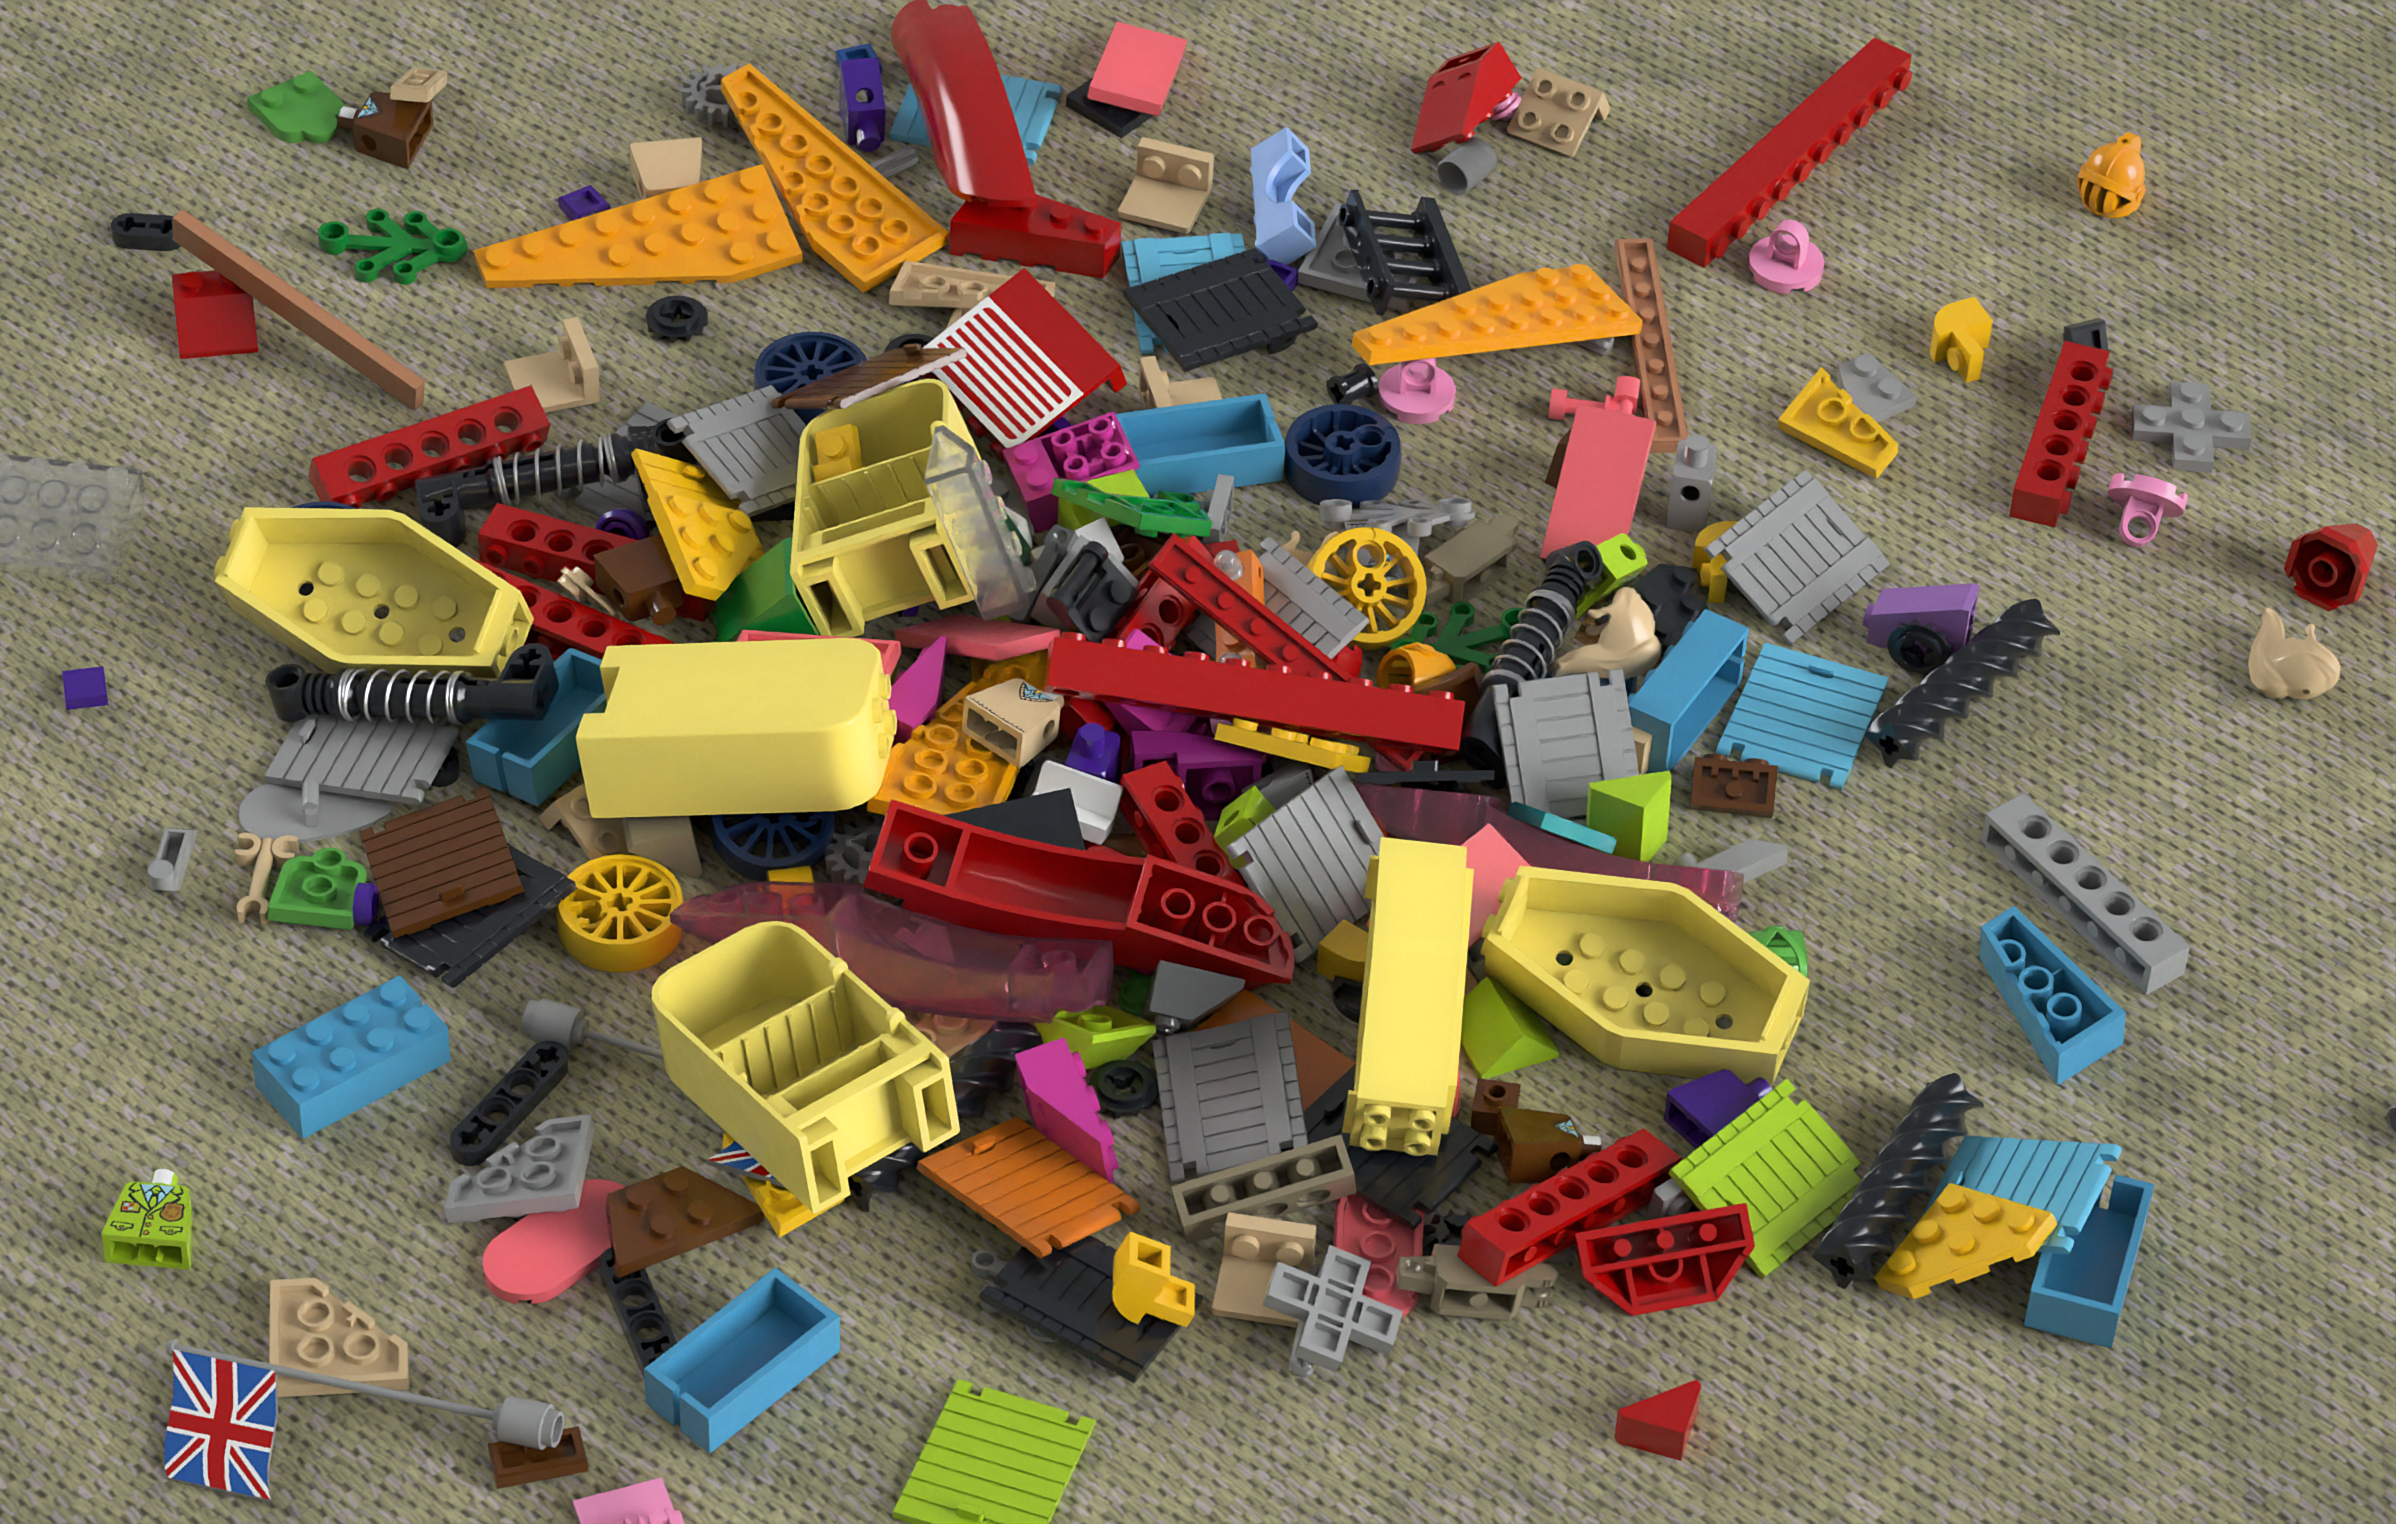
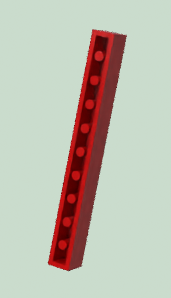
[1667,37,1912,268]
[1043,632,1465,756]

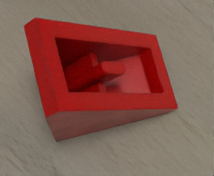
[1614,1379,1702,1461]

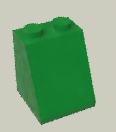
[712,537,820,642]

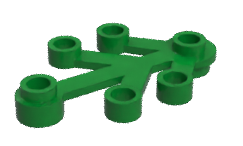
[318,209,468,285]
[1386,602,1526,675]

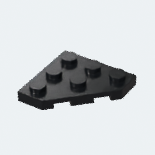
[1595,564,1708,657]

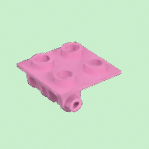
[572,1478,684,1524]

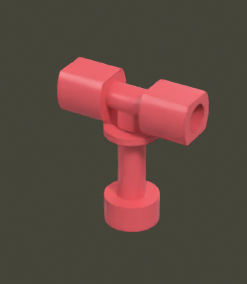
[1548,376,1640,421]

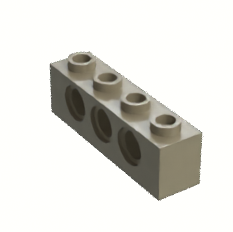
[1170,1135,1357,1244]

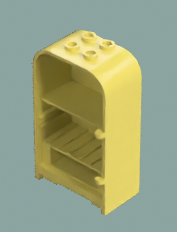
[790,379,982,638]
[576,638,897,818]
[652,921,960,1214]

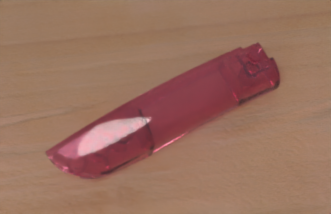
[1353,783,1744,923]
[669,881,1114,1023]

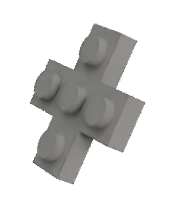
[2131,381,2252,473]
[1262,1245,1403,1372]

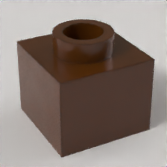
[1471,1078,1521,1136]

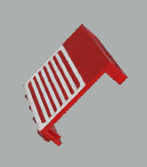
[920,268,1127,464]

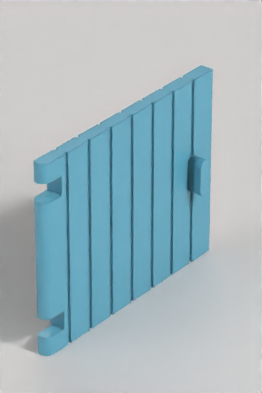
[889,74,1063,165]
[1121,233,1246,354]
[1716,642,1889,790]
[1921,1136,2122,1254]

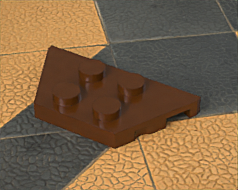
[605,1166,764,1278]

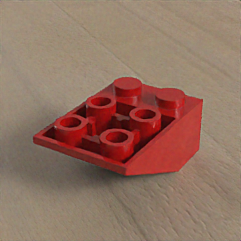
[1411,42,1522,154]

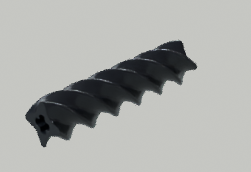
[1865,598,2060,769]
[848,1011,1043,1212]
[1813,1073,1984,1289]

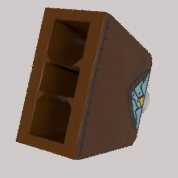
[338,92,433,169]
[1494,1106,1601,1183]

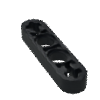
[450,1041,568,1166]
[599,1247,677,1378]

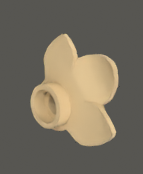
[557,566,624,620]

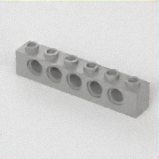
[1981,794,2190,995]

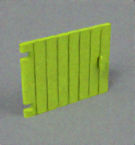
[1668,1079,1862,1279]
[893,1379,1096,1524]

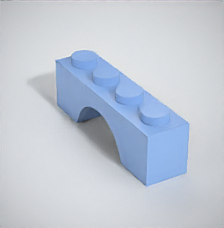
[1250,127,1317,265]

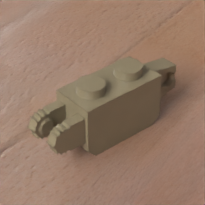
[1423,513,1520,607]
[1396,1244,1559,1321]

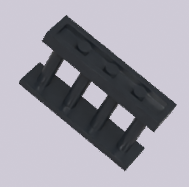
[1338,189,1472,316]

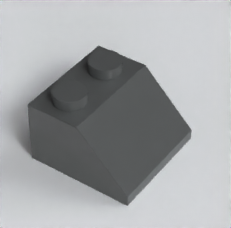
[1141,960,1245,1036]

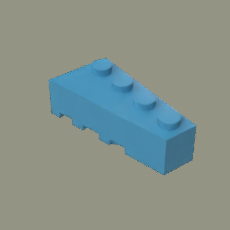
[1979,906,2126,1085]

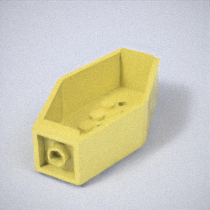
[214,507,534,678]
[1342,837,1474,1156]
[1480,865,1810,1087]

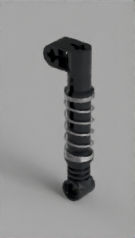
[415,418,697,548]
[1458,541,1603,789]
[265,643,559,725]

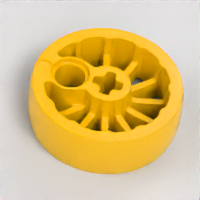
[1307,527,1427,651]
[556,854,685,972]

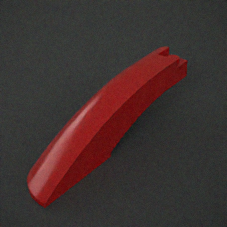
[891,0,1037,207]
[863,799,1294,984]

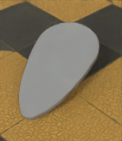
[239,780,391,843]

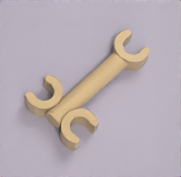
[235,832,299,924]

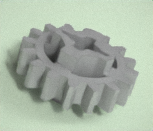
[682,63,740,128]
[825,819,883,897]

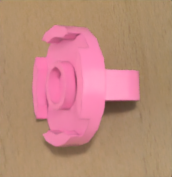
[1747,219,1824,294]
[1378,358,1456,424]
[2108,473,2188,547]

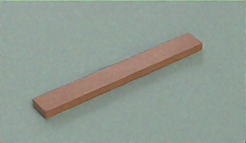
[173,209,425,411]
[1614,239,1688,453]

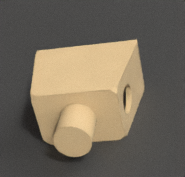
[630,137,702,200]

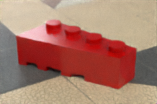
[950,194,1121,279]

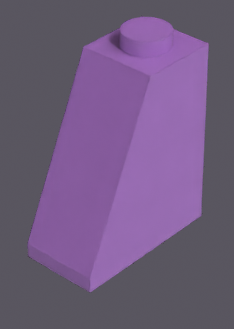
[1863,583,1980,655]

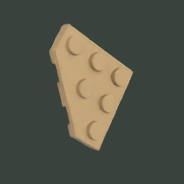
[269,1278,409,1397]

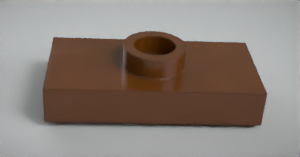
[488,1426,588,1489]

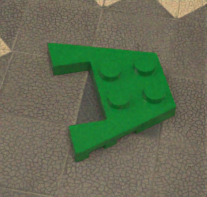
[1051,478,1212,538]

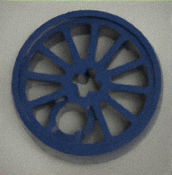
[753,332,867,426]
[1284,404,1402,509]
[708,811,836,883]

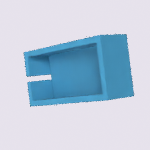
[1115,393,1285,498]
[1627,609,1749,774]
[466,648,607,806]
[251,975,451,1139]
[2024,1174,2155,1348]
[644,1267,840,1454]

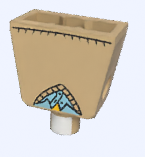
[961,678,1064,768]

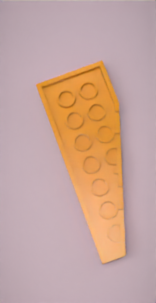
[720,63,950,294]
[1352,264,1643,365]
[867,635,1061,816]

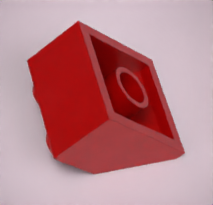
[172,270,258,359]

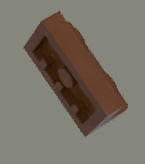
[1690,754,1778,818]

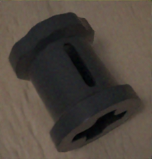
[1326,363,1379,405]

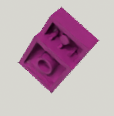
[1129,731,1262,821]

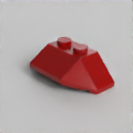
[1573,1203,1755,1317]

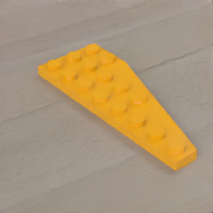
[473,164,802,288]

